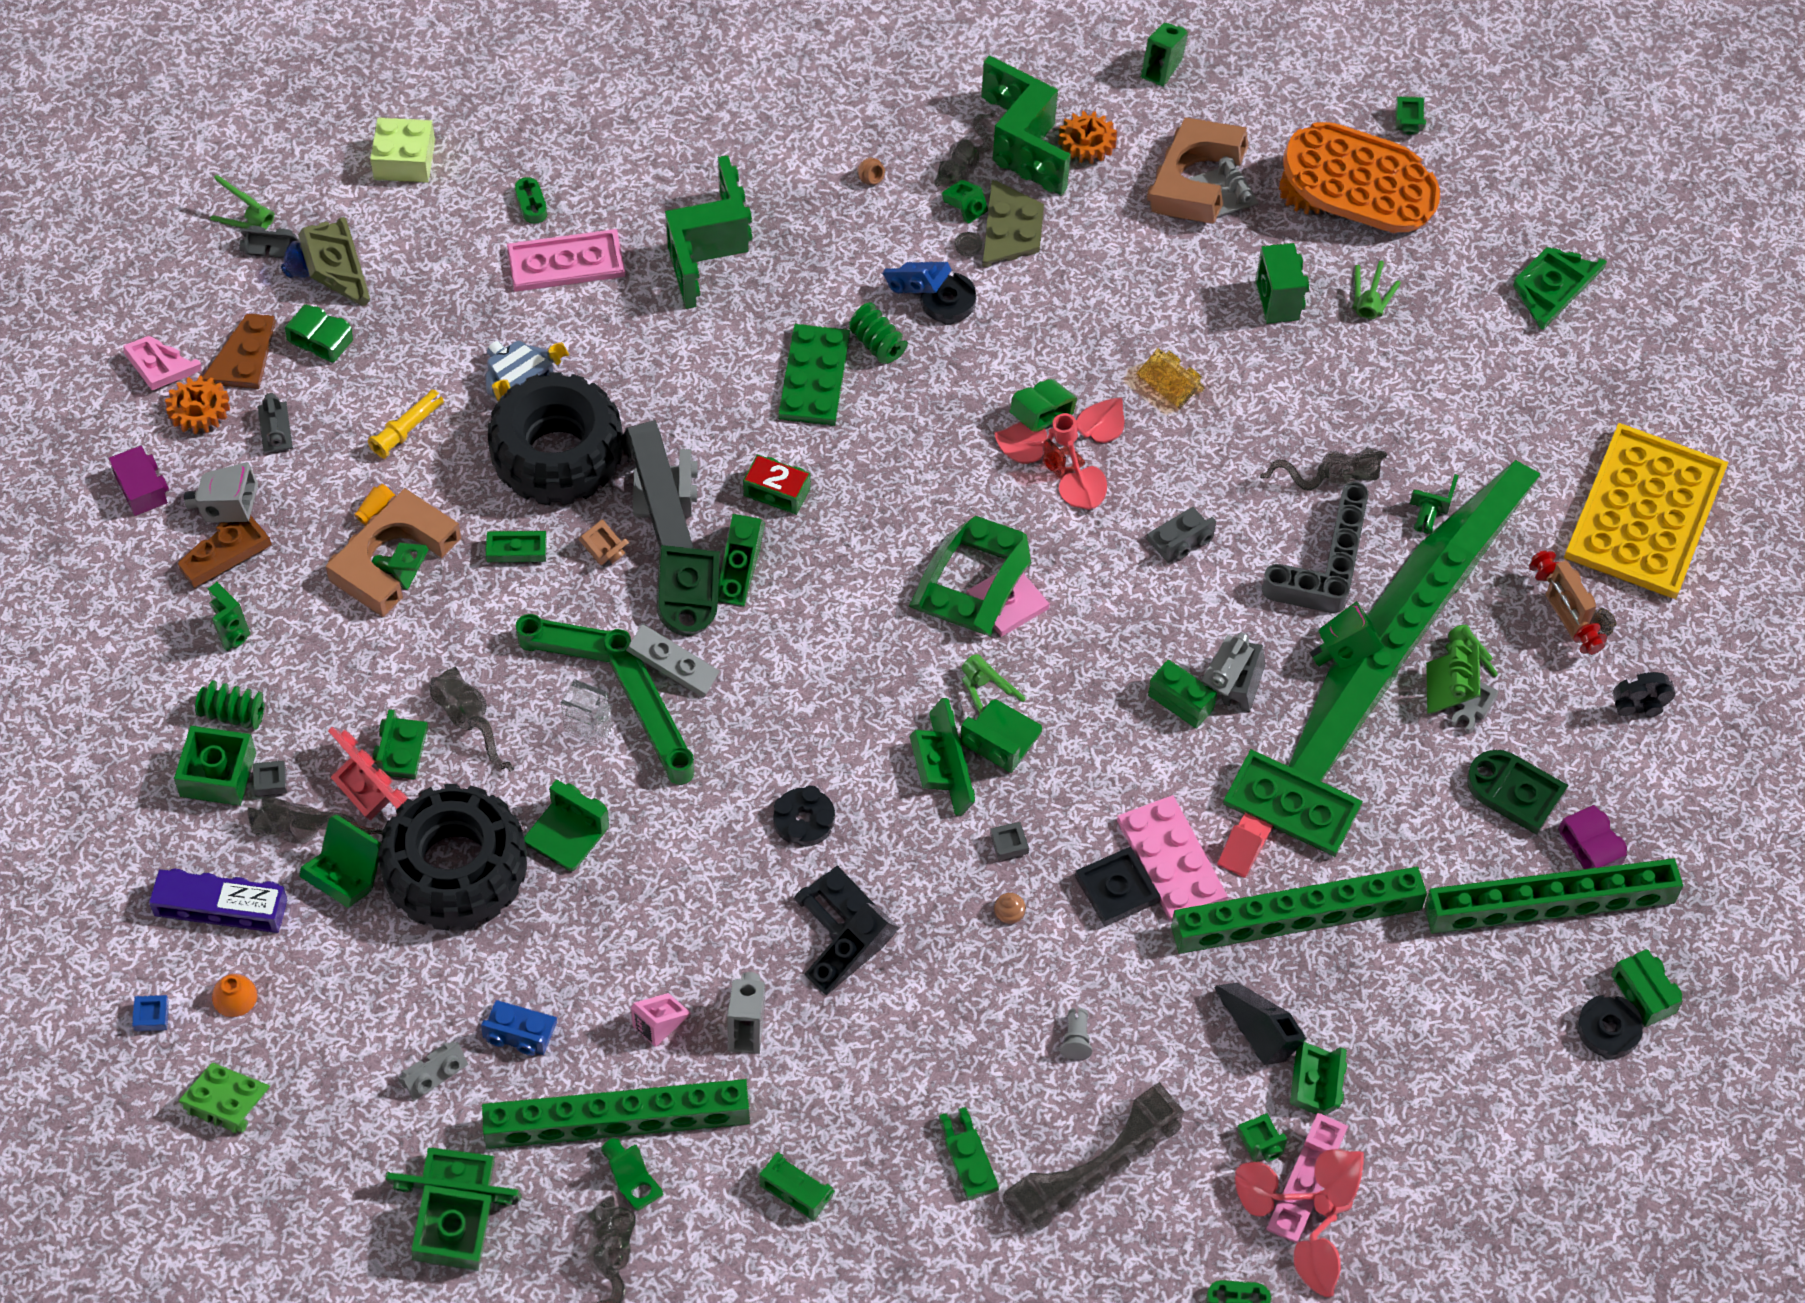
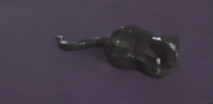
[934,110,996,189]
[1260,447,1387,491]
[430,666,514,772]
[248,797,383,844]
[586,1196,636,1303]

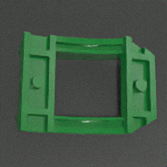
[909,516,1032,637]

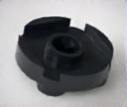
[920,273,976,325]
[1612,672,1676,717]
[773,785,835,847]
[1576,995,1643,1060]

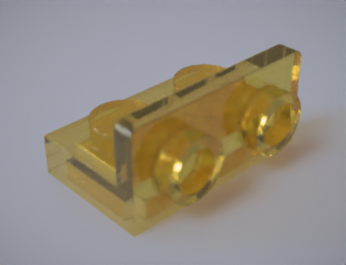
[1136,348,1205,410]

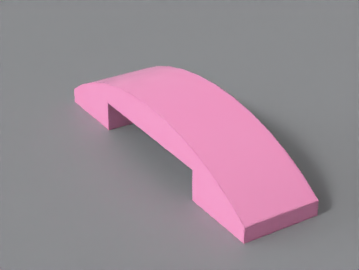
[1266,1113,1348,1244]

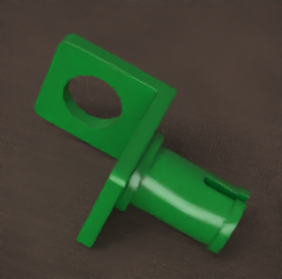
[1409,474,1459,534]
[372,543,429,590]
[601,1138,664,1211]

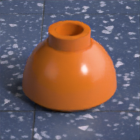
[212,973,258,1017]

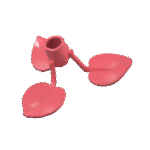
[995,398,1125,510]
[1235,1149,1364,1297]

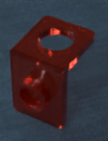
[1043,438,1085,480]

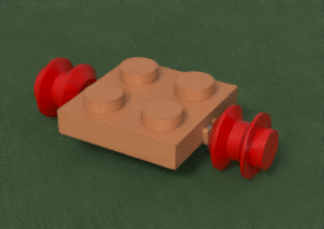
[1529,550,1607,655]

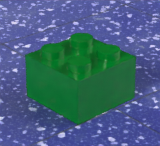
[1255,243,1309,324]
[174,725,256,806]
[411,1185,492,1271]

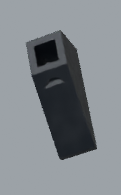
[804,902,900,996]
[1214,982,1307,1065]

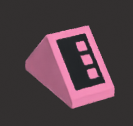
[631,993,691,1047]

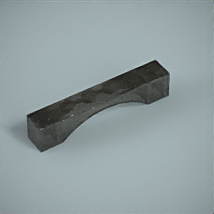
[1003,1082,1184,1234]

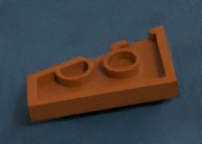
[202,313,276,389]
[177,515,272,588]

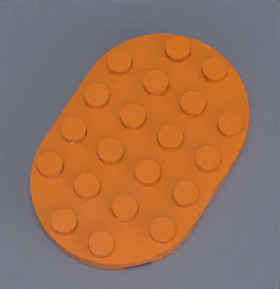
[1283,122,1440,233]

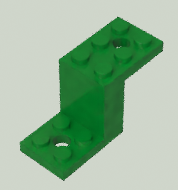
[981,55,1071,196]
[665,155,753,309]

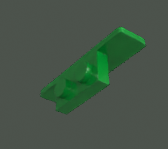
[909,698,975,816]
[385,1147,522,1206]

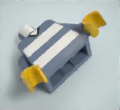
[485,341,570,401]

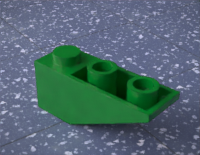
[718,514,766,606]

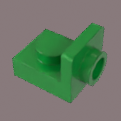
[941,180,988,223]

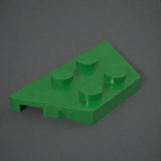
[1513,247,1607,330]

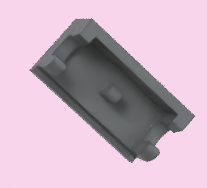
[1219,643,1266,712]

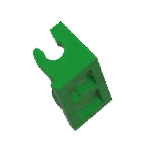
[759,1152,835,1221]

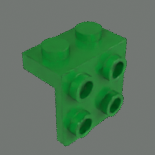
[961,699,1042,774]
[524,779,609,871]
[299,815,381,908]

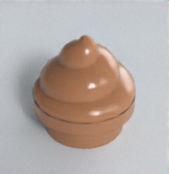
[857,157,885,185]
[994,893,1026,924]

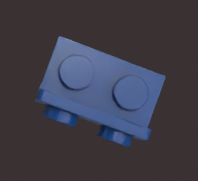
[882,261,952,293]
[481,1000,557,1056]

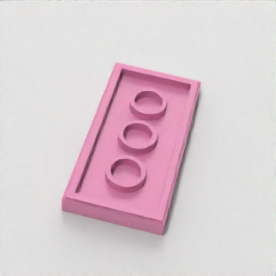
[507,229,625,292]

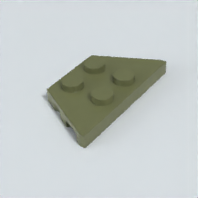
[982,180,1044,268]
[298,217,371,306]

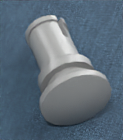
[1060,1008,1093,1060]

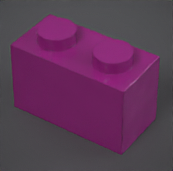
[108,445,169,516]

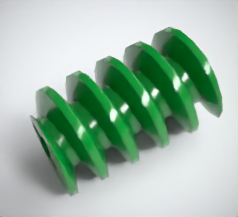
[849,302,908,364]
[195,680,265,730]

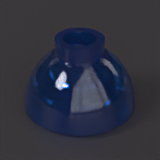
[281,241,310,278]

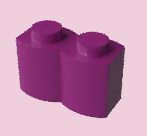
[1558,805,1627,869]

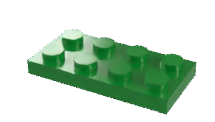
[778,324,850,426]
[1223,749,1363,857]

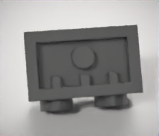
[1146,507,1216,563]

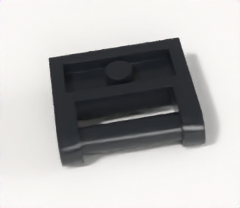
[794,865,876,940]

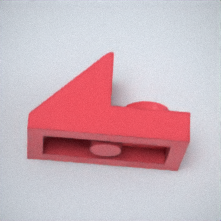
[1217,812,1273,878]

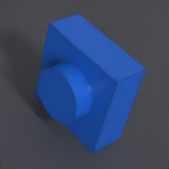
[132,995,169,1031]

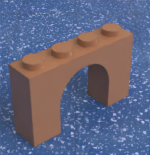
[1147,117,1249,224]
[326,488,461,617]

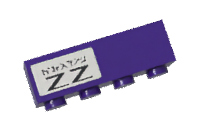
[149,869,288,933]

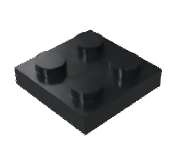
[1075,846,1161,927]

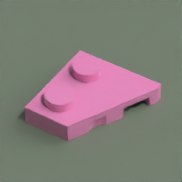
[123,336,201,390]

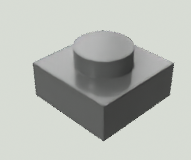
[253,760,287,796]
[990,822,1029,861]

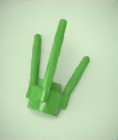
[210,175,275,229]
[1352,260,1401,320]
[1445,625,1498,677]
[961,654,1026,714]

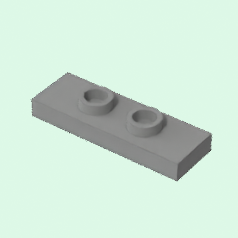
[626,623,720,698]

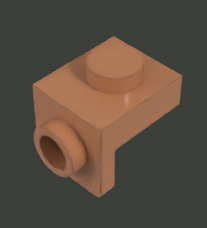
[578,519,629,566]

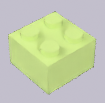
[370,118,435,182]

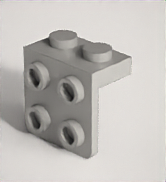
[633,449,698,517]

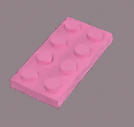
[1117,795,1228,922]

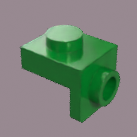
[1395,96,1426,135]
[1237,1113,1288,1162]

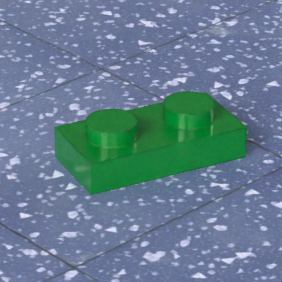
[486,531,547,563]

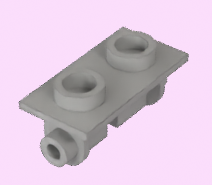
[1201,632,1254,696]
[398,1041,468,1101]

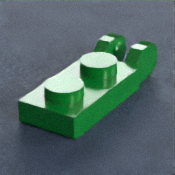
[939,1107,999,1201]

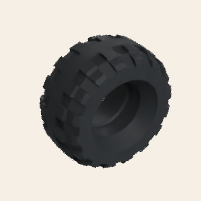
[488,372,623,505]
[379,783,527,931]

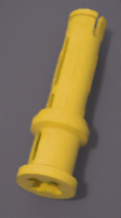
[367,389,444,459]

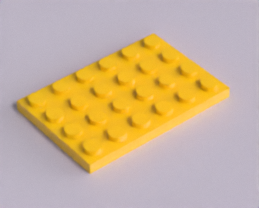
[1564,422,1729,600]

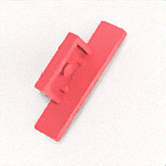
[328,726,408,821]

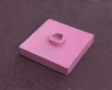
[966,573,1050,637]

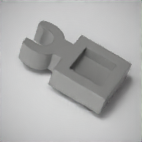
[1452,682,1499,734]

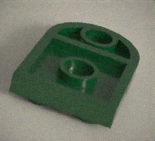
[656,545,720,636]
[1467,750,1569,835]

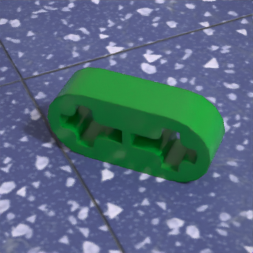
[515,177,547,224]
[1206,1280,1271,1303]

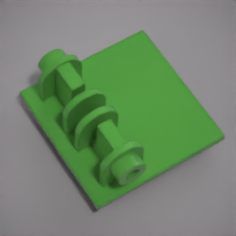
[1426,640,1481,714]
[179,1062,270,1133]

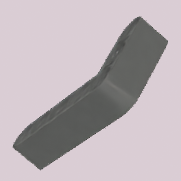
[623,420,694,549]
[1262,482,1369,613]

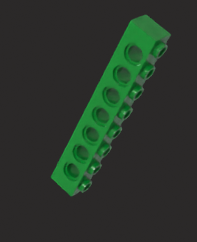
[1424,858,1684,934]
[1171,866,1427,954]
[482,1079,750,1149]

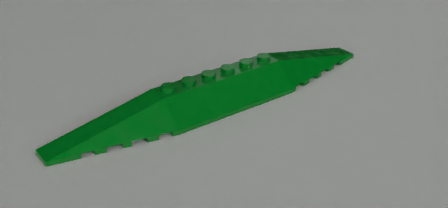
[1289,460,1541,782]

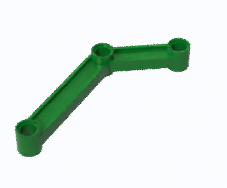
[516,614,694,785]

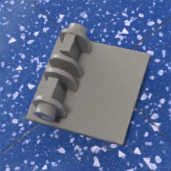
[1187,156,1259,217]

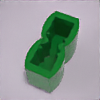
[285,304,353,363]
[1009,379,1077,432]

